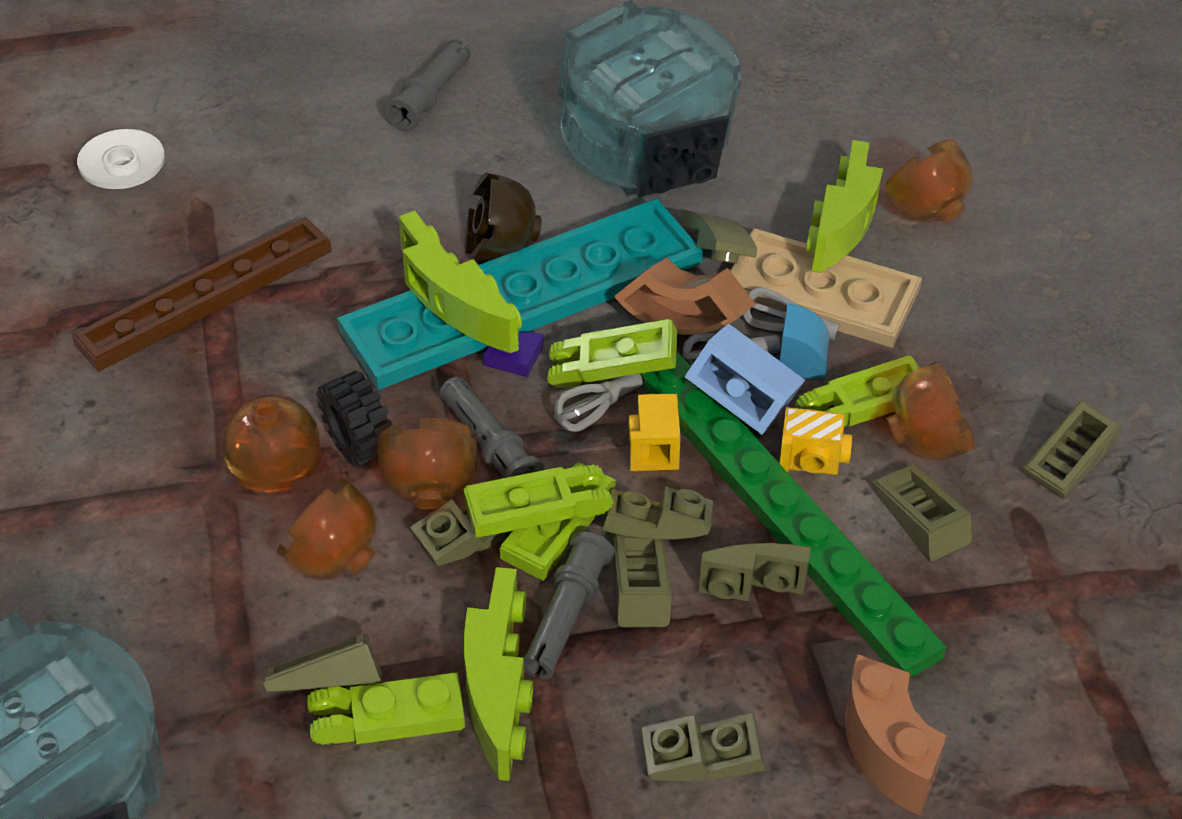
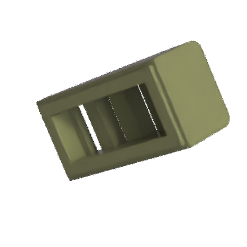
[1023,400,1122,499]
[872,464,972,561]
[613,534,672,627]
[263,633,382,692]

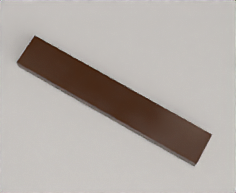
[72,217,332,372]

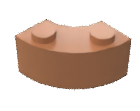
[614,257,756,335]
[845,654,947,816]

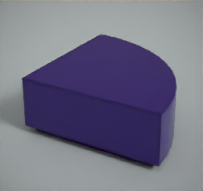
[484,332,544,377]

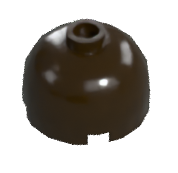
[464,172,542,263]

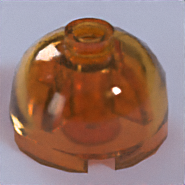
[885,139,974,223]
[886,361,975,461]
[223,394,322,493]
[377,418,478,509]
[277,478,377,581]

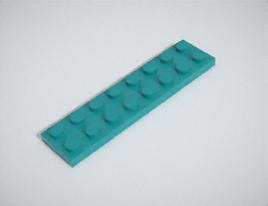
[337,199,703,390]

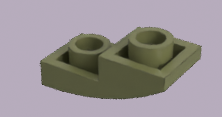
[681,210,757,264]
[602,486,713,540]
[410,499,513,566]
[699,543,811,601]
[641,712,766,781]

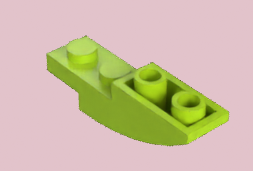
[806,140,883,273]
[398,210,522,353]
[464,567,533,781]

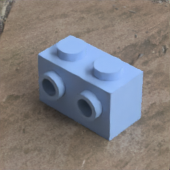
[685,323,805,435]

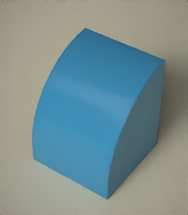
[780,303,830,381]

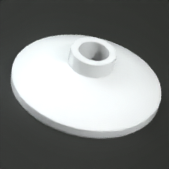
[77,129,165,189]

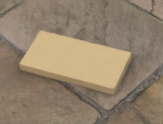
[730,228,922,348]

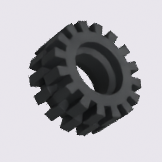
[316,370,396,466]

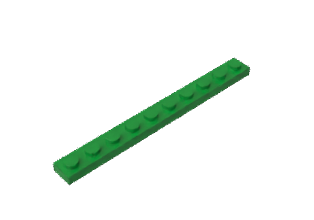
[640,350,946,678]

